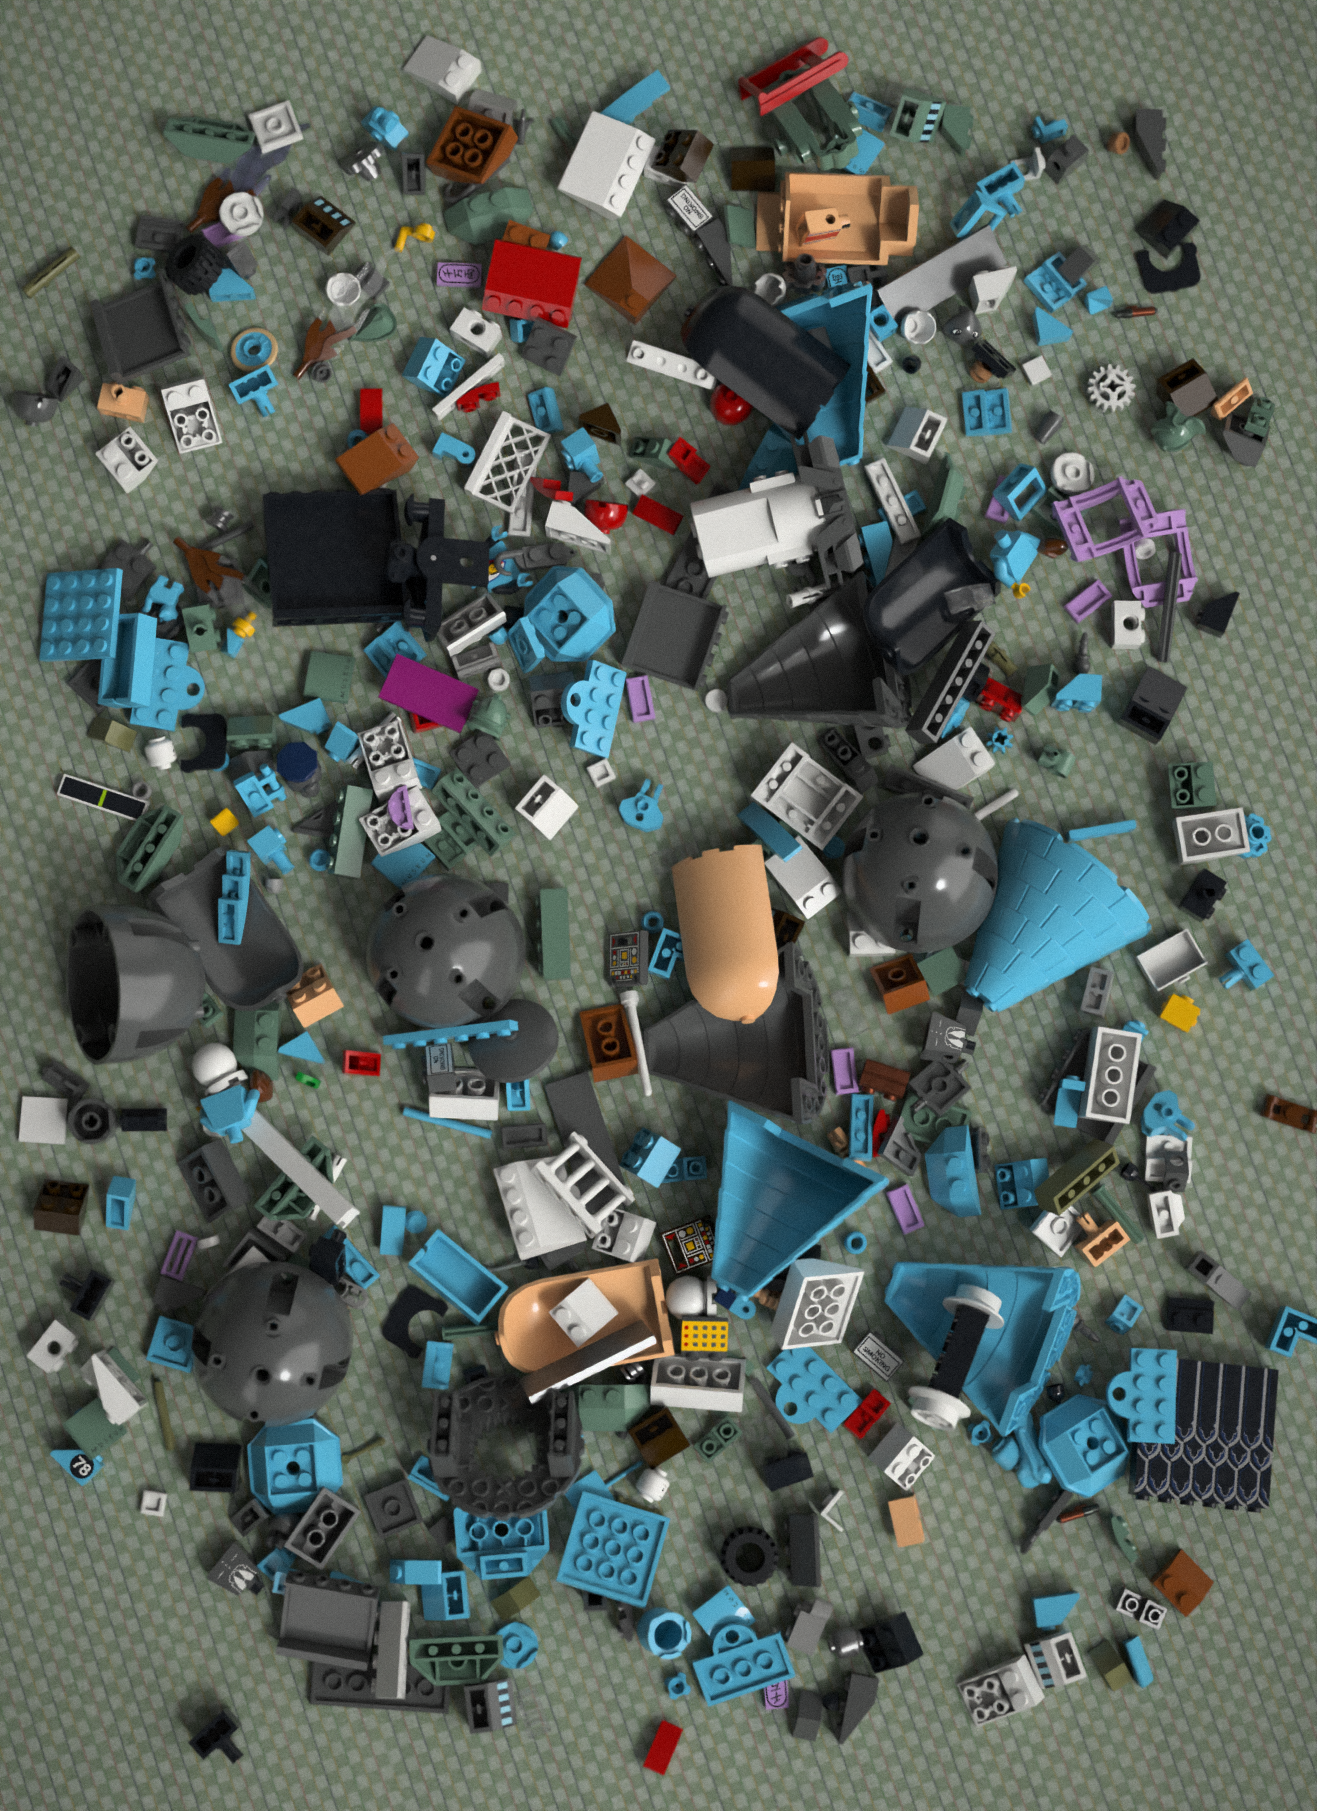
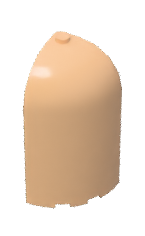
[672,845,779,1024]
[495,1258,675,1374]

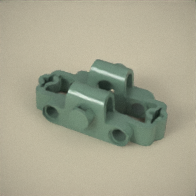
[768,69,863,170]

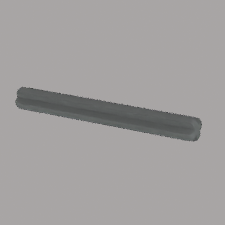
[1157,552,1182,663]

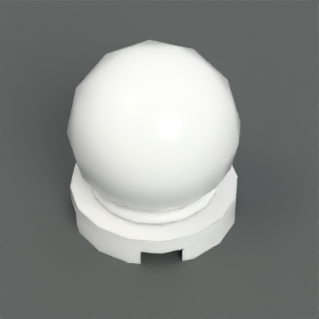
[191,1043,248,1097]
[665,1275,716,1319]

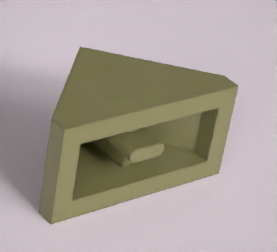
[87,716,138,753]
[490,1575,541,1621]
[1088,1639,1133,1692]

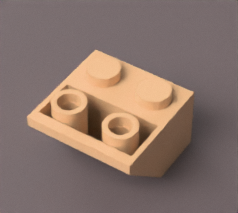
[286,964,344,1028]

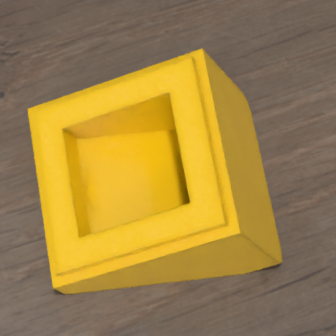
[210,808,239,836]

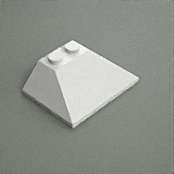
[751,742,863,850]

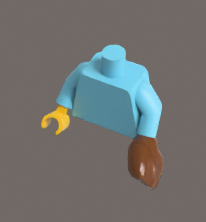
[990,530,1069,599]
[196,1070,274,1144]

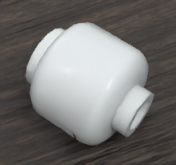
[144,736,177,770]
[635,1467,670,1503]

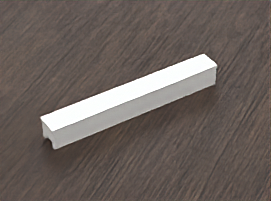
[241,1109,361,1229]

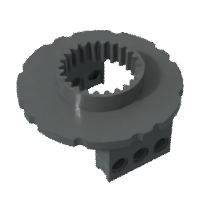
[427,1374,585,1521]

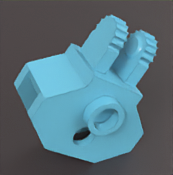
[361,106,409,151]
[619,778,664,833]
[1140,1090,1195,1142]

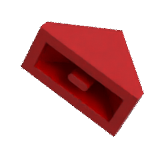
[342,1050,381,1076]

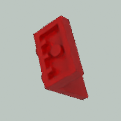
[975,677,1023,723]

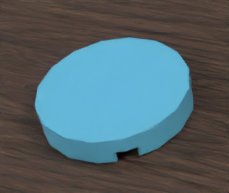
[495,1621,538,1669]

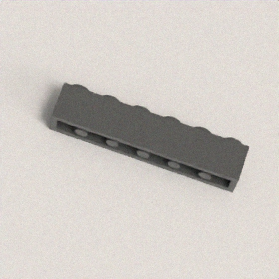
[905,620,996,744]

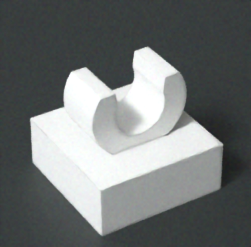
[625,468,656,499]

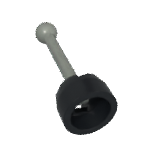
[486,1256,539,1274]

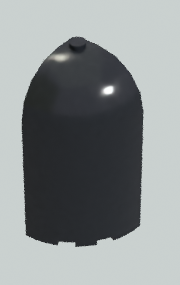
[680,285,851,440]
[863,517,1001,675]

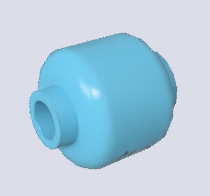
[991,1436,1021,1471]

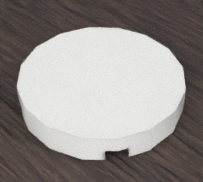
[219,192,264,236]
[1050,452,1095,496]

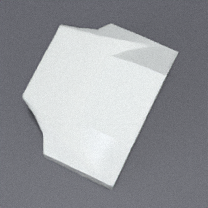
[1147,1189,1185,1239]

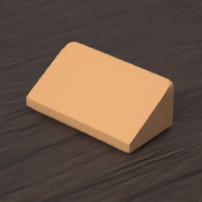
[1211,377,1253,421]

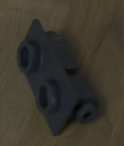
[119,1108,167,1132]

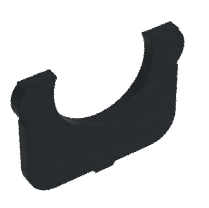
[1136,242,1201,294]
[180,713,228,774]
[382,1287,449,1358]

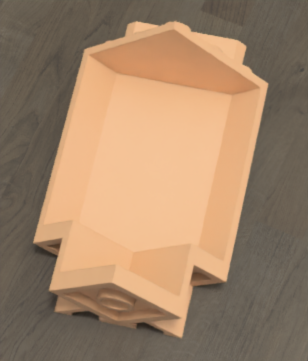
[756,172,919,265]

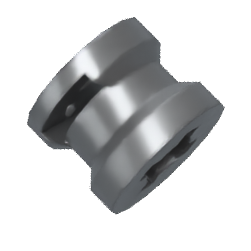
[206,506,234,533]
[618,1361,646,1384]

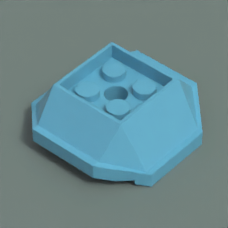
[523,565,616,662]
[1038,1394,1132,1498]
[247,1417,343,1515]
[454,1507,550,1580]

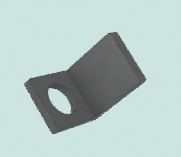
[1162,1151,1189,1192]

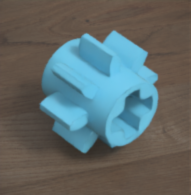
[986,726,1013,755]

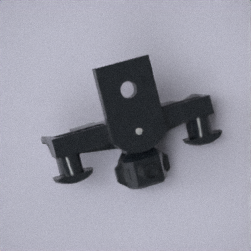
[383,493,490,642]

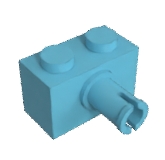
[974,162,1025,218]
[228,364,279,418]
[561,427,603,483]
[247,825,295,875]
[1218,939,1274,991]

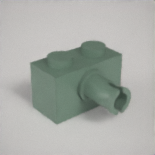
[182,602,222,653]

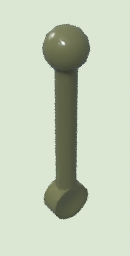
[341,1437,385,1464]
[615,1495,661,1515]

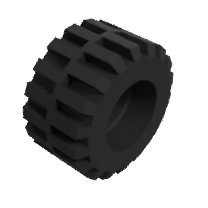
[165,234,224,296]
[720,1526,779,1587]

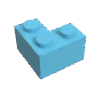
[648,928,684,981]
[1264,1306,1317,1358]

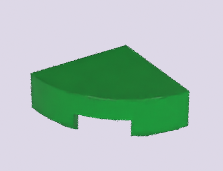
[295,1071,321,1089]

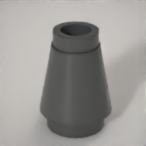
[1034,410,1064,445]

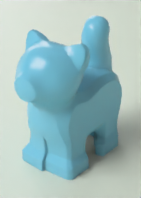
[141,575,184,622]

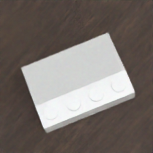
[556,111,656,221]
[494,1156,587,1260]
[770,1258,864,1350]

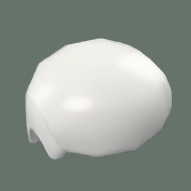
[325,273,361,306]
[754,273,786,306]
[901,311,936,344]

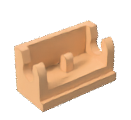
[888,1494,925,1548]

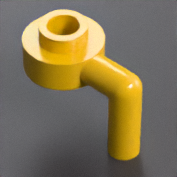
[394,223,435,252]
[232,610,257,639]

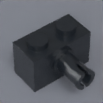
[1177,868,1227,922]
[308,1229,347,1287]
[59,1269,116,1321]
[188,1707,244,1765]

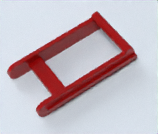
[738,37,848,116]

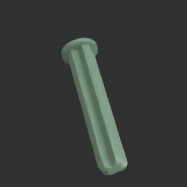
[551,116,578,153]
[1090,1183,1145,1244]
[441,1321,499,1343]

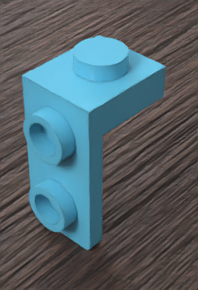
[1053,1075,1086,1128]

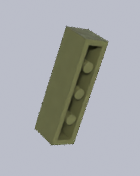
[1034,1138,1120,1216]

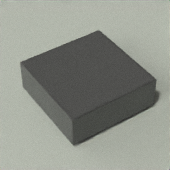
[428,1515,455,1548]

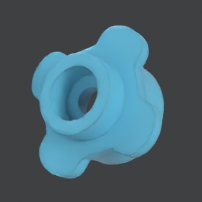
[134,258,156,280]
[1074,1364,1094,1387]
[968,1420,993,1446]
[664,1672,691,1699]

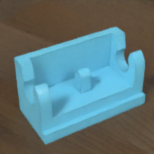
[422,1341,454,1390]
[408,1455,450,1501]

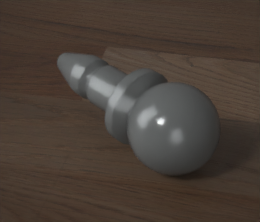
[1073,632,1091,675]
[1072,1313,1100,1343]

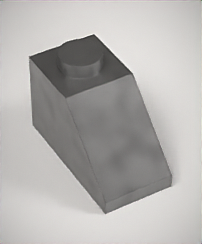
[224,240,258,280]

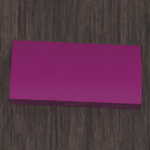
[378,654,479,733]

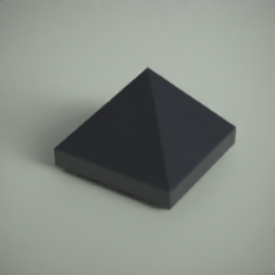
[502,605,524,629]
[463,1364,489,1384]

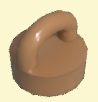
[1107,131,1130,154]
[969,360,993,383]

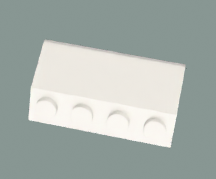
[1078,1026,1142,1124]
[650,1354,746,1412]
[372,1601,410,1699]

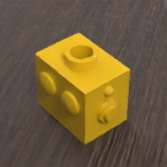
[1158,993,1201,1033]

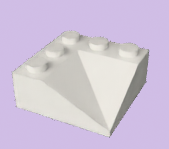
[80,1350,149,1425]

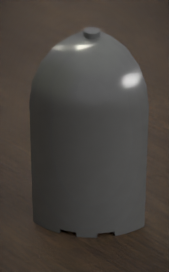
[147,844,304,1011]

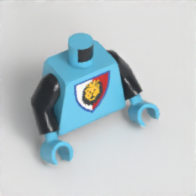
[471,525,533,595]

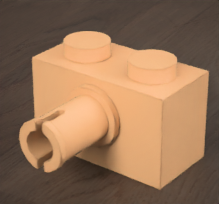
[97,382,149,423]
[1075,1211,1130,1267]

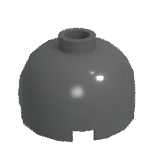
[13,390,58,427]

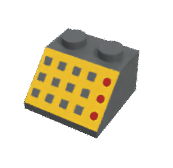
[681,1317,728,1361]

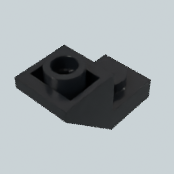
[962,662,990,703]

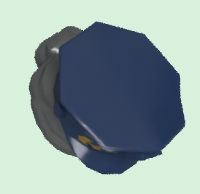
[276,742,322,798]

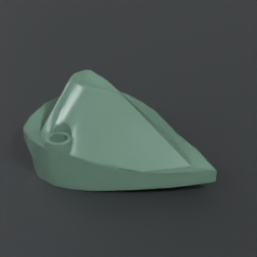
[351,303,397,342]

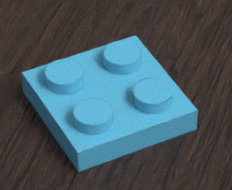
[507,616,545,674]
[146,1316,194,1373]

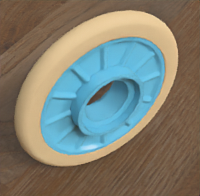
[230,328,278,373]

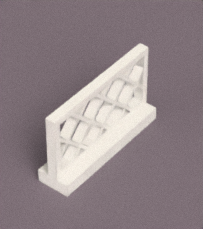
[464,411,551,514]

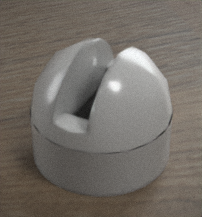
[132,781,152,800]
[265,878,283,894]

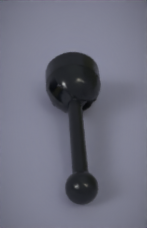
[1119,1161,1158,1192]
[1046,1383,1065,1406]

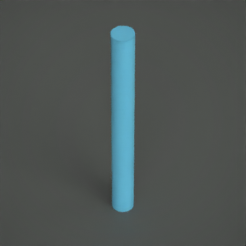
[403,1107,492,1139]

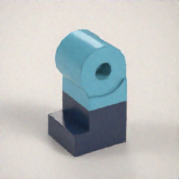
[713,1288,756,1319]

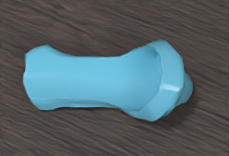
[1013,1412,1052,1488]

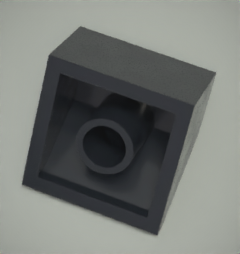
[1134,199,1200,260]

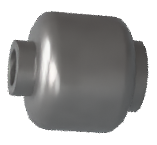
[828,1626,863,1659]

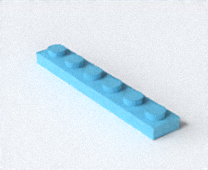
[383,1020,518,1050]

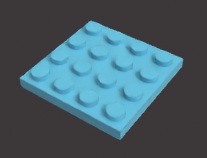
[39,568,123,662]
[556,1491,670,1609]

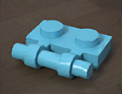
[233,763,287,818]

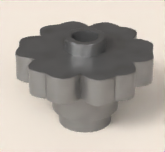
[341,141,383,182]
[782,253,827,295]

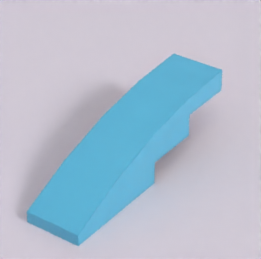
[600,69,670,125]
[737,802,803,863]
[218,850,251,945]

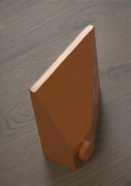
[585,235,677,326]

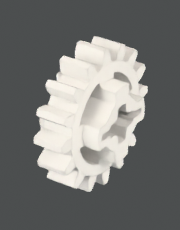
[1087,364,1136,413]

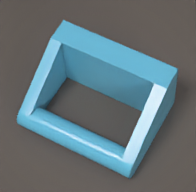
[949,190,1007,239]
[992,463,1048,522]

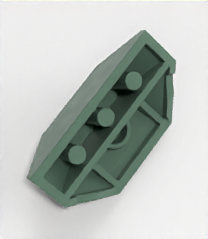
[164,116,255,164]
[443,187,533,245]
[920,452,967,541]
[115,805,184,892]
[233,1001,282,1081]
[254,1135,334,1221]
[559,1384,651,1431]
[409,1634,504,1686]

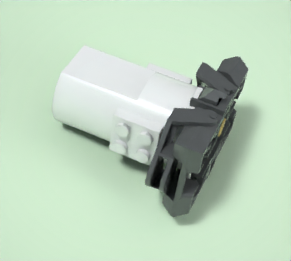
[690,432,863,590]

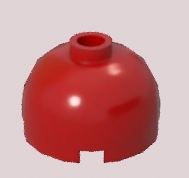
[710,383,753,426]
[584,499,629,534]

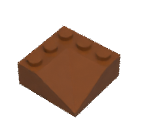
[426,106,518,184]

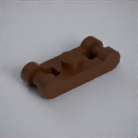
[1259,1094,1317,1134]

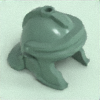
[1151,401,1206,452]
[465,693,511,741]

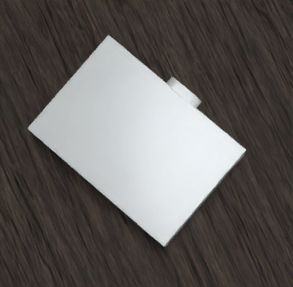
[1135,928,1208,993]

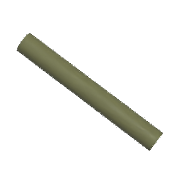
[153,1381,175,1451]

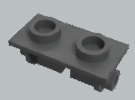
[41,1059,91,1103]
[969,1127,991,1174]

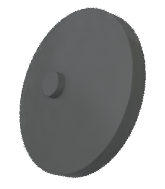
[468,999,559,1083]

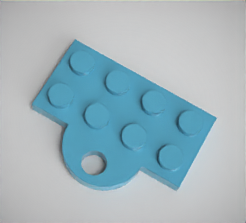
[130,638,205,732]
[561,660,627,758]
[766,1347,863,1433]
[1106,1348,1177,1444]
[693,1623,796,1707]

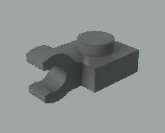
[273,187,302,229]

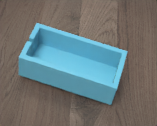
[98,613,157,709]
[407,1229,508,1326]

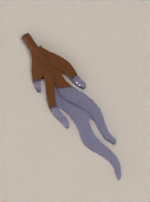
[185,123,311,234]

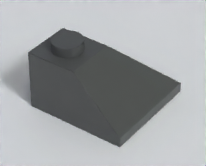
[1223,412,1270,468]

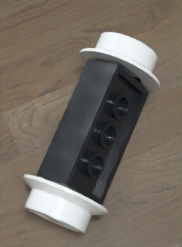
[908,1284,1004,1431]

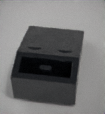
[1117,666,1188,745]

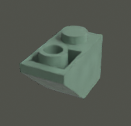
[941,104,974,157]
[629,437,677,469]
[1021,664,1061,716]

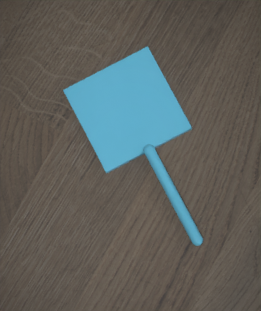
[565,1461,643,1511]

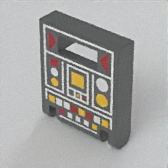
[608,930,648,988]

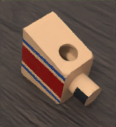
[795,208,850,247]

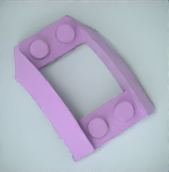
[1052,476,1159,562]
[1119,509,1198,608]

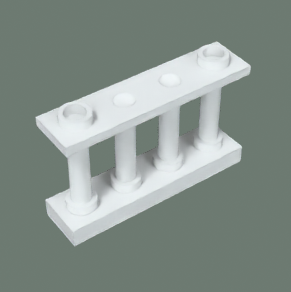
[626,340,718,389]
[531,1131,635,1239]

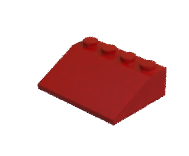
[482,239,582,329]

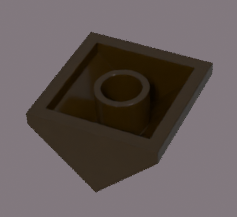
[730,147,775,192]
[578,403,621,446]

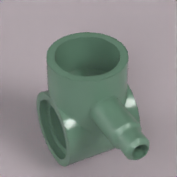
[1037,744,1076,779]

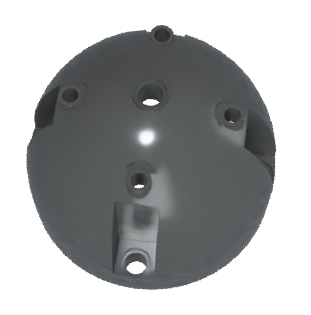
[841,792,998,953]
[365,873,525,1030]
[66,904,205,1065]
[191,1262,353,1427]

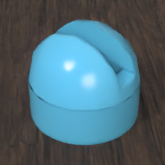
[549,231,568,251]
[488,626,507,645]

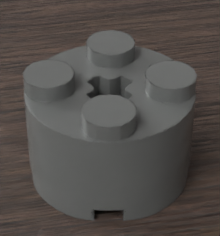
[68,1098,118,1145]

